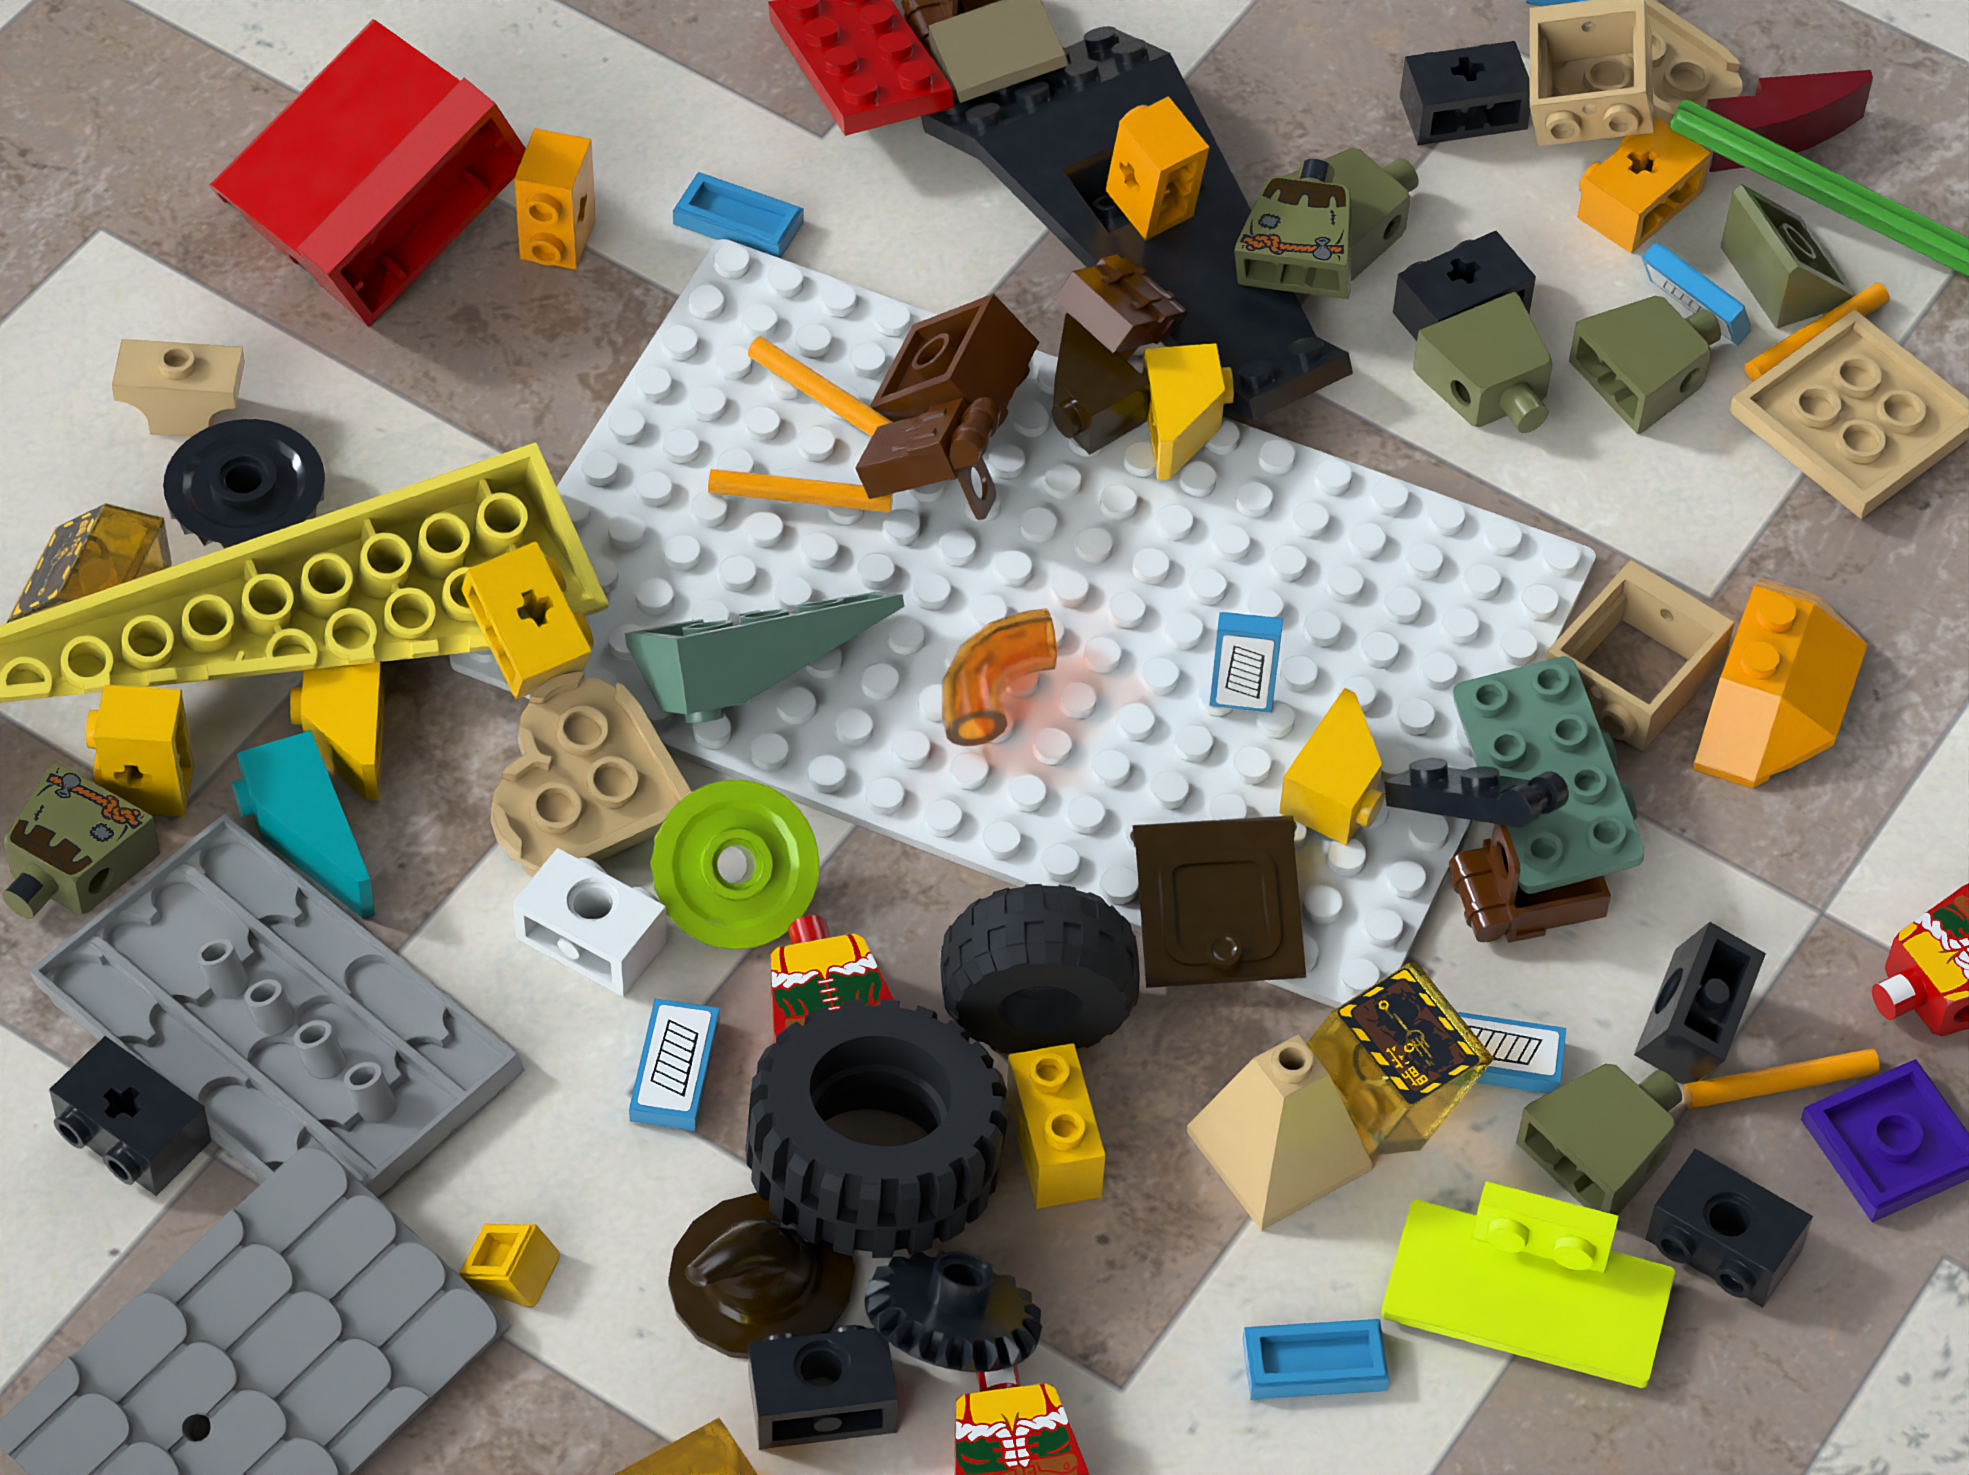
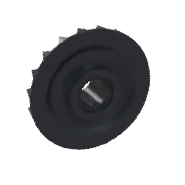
[163,419,326,549]
[864,1251,1043,1372]

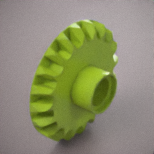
[650,780,820,949]

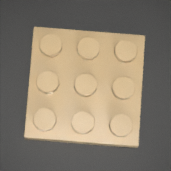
[1729,309,1969,519]

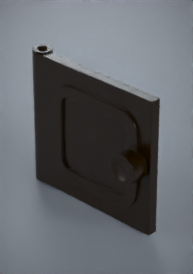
[1130,815,1306,988]

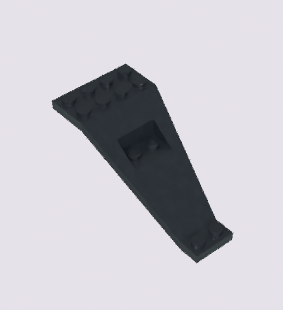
[921,26,1353,421]

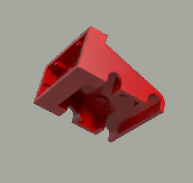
[209,19,526,327]

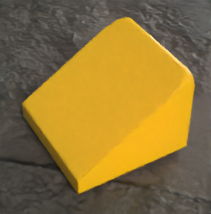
[459,1223,560,1307]

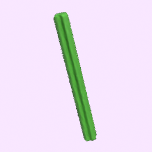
[1670,100,1969,277]

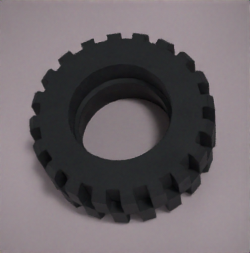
[745,999,1009,1258]

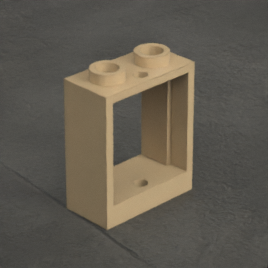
[1530,0,1654,147]
[1545,560,1735,752]

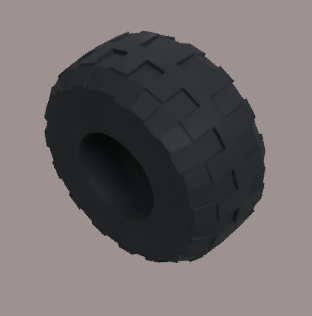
[940,884,1140,1053]

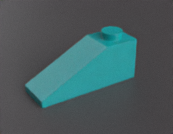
[231,730,375,919]

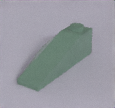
[624,592,905,723]

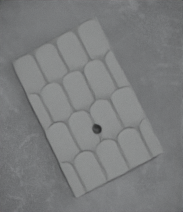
[29,813,525,1198]
[0,1138,512,1475]

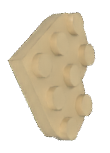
[1552,0,1743,140]
[490,671,692,877]

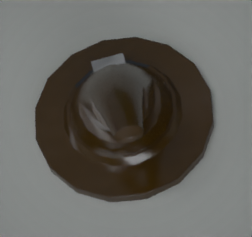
[668,1192,855,1359]

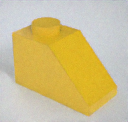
[1142,343,1234,481]
[290,661,385,801]
[1279,688,1385,846]

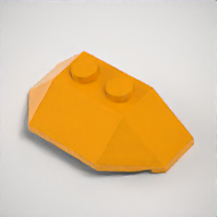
[1692,578,1868,789]

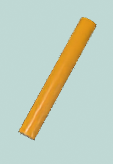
[1744,282,1890,382]
[748,336,892,437]
[708,469,894,513]
[1683,1048,1880,1110]

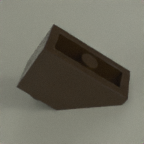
[1051,313,1150,455]

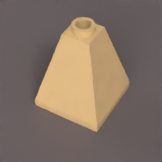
[1187,1034,1373,1230]

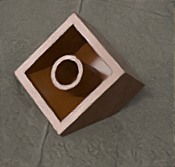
[869,293,1040,429]

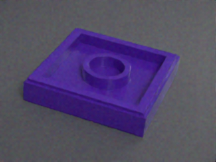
[1801,1059,1969,1222]

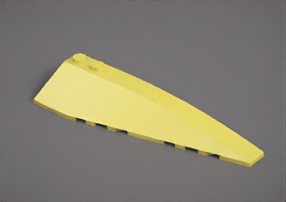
[0,442,609,703]

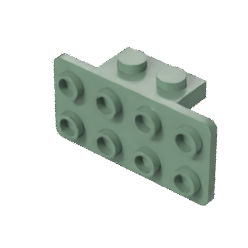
[1453,656,1644,894]

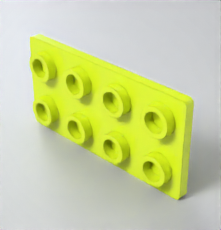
[1381,1181,1675,1388]

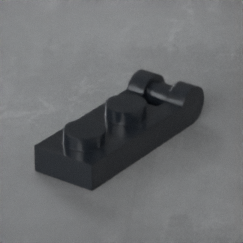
[1384,758,1569,827]

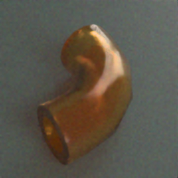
[942,608,1057,746]

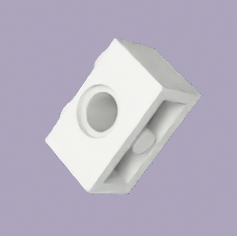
[513,848,667,997]

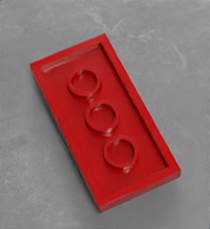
[768,0,954,136]

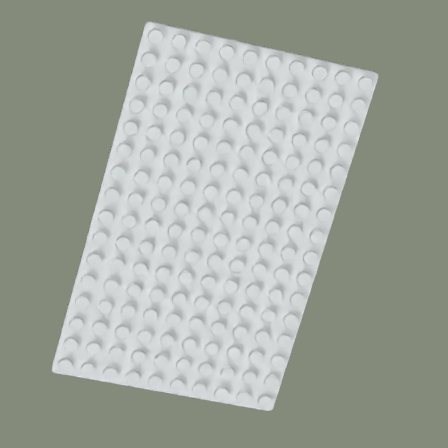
[449,239,1596,1009]

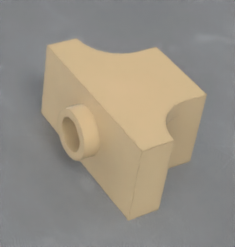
[112,339,245,437]

